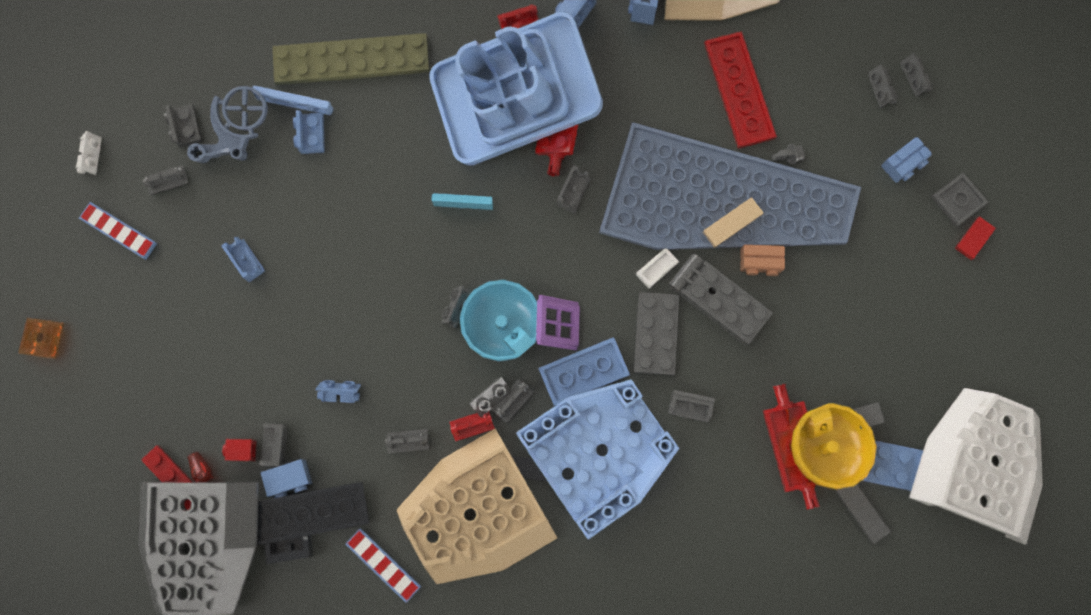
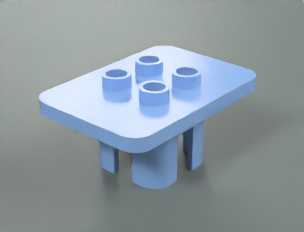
[430,12,603,165]

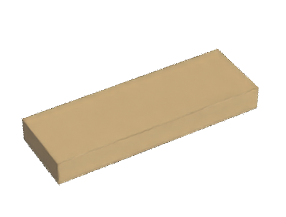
[703,197,764,248]

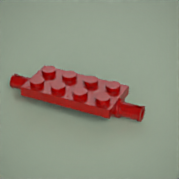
[535,124,578,177]
[763,384,820,510]

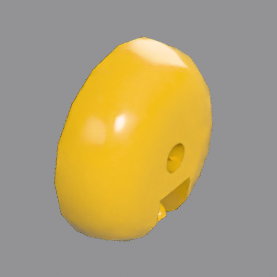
[791,404,876,489]

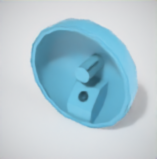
[460,280,537,362]

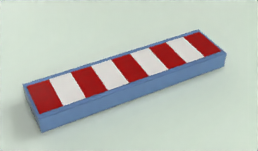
[79,202,157,260]
[345,528,421,603]

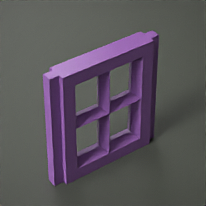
[536,295,580,350]

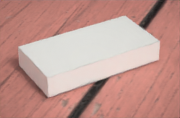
[636,249,679,289]

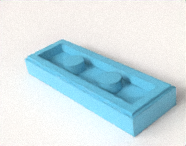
[432,193,493,210]

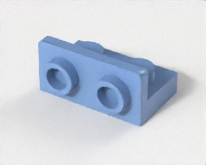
[293,110,325,154]

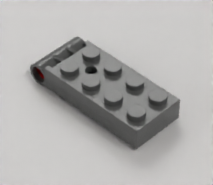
[668,254,773,347]

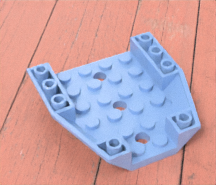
[516,380,679,539]

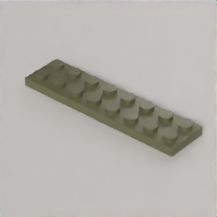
[273,33,430,85]

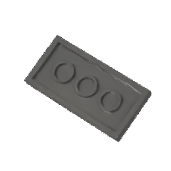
[633,292,679,376]

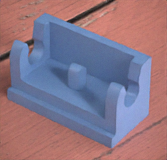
[221,237,265,282]

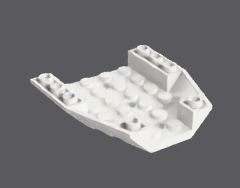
[909,388,1043,545]

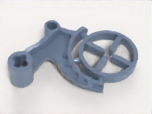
[187,86,267,163]

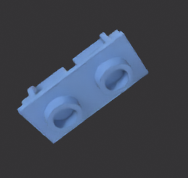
[316,380,361,403]

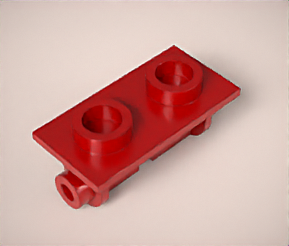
[497,5,539,29]
[450,411,495,442]

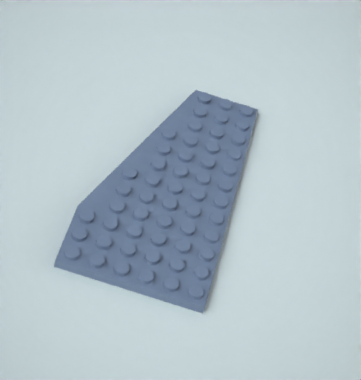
[599,122,861,250]

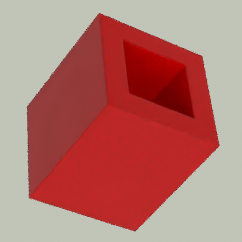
[222,439,257,462]

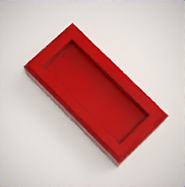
[955,216,996,260]

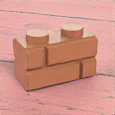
[740,244,785,276]

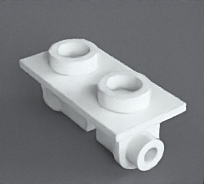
[75,131,102,175]

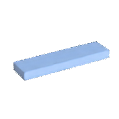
[252,85,333,115]

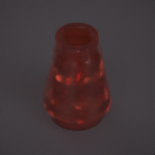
[187,452,213,483]

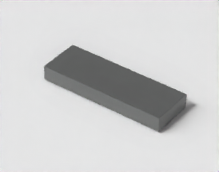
[834,484,891,544]

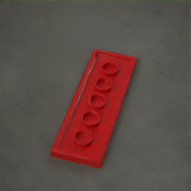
[704,31,777,149]

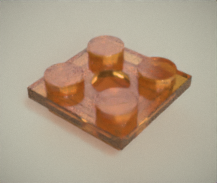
[18,318,64,359]

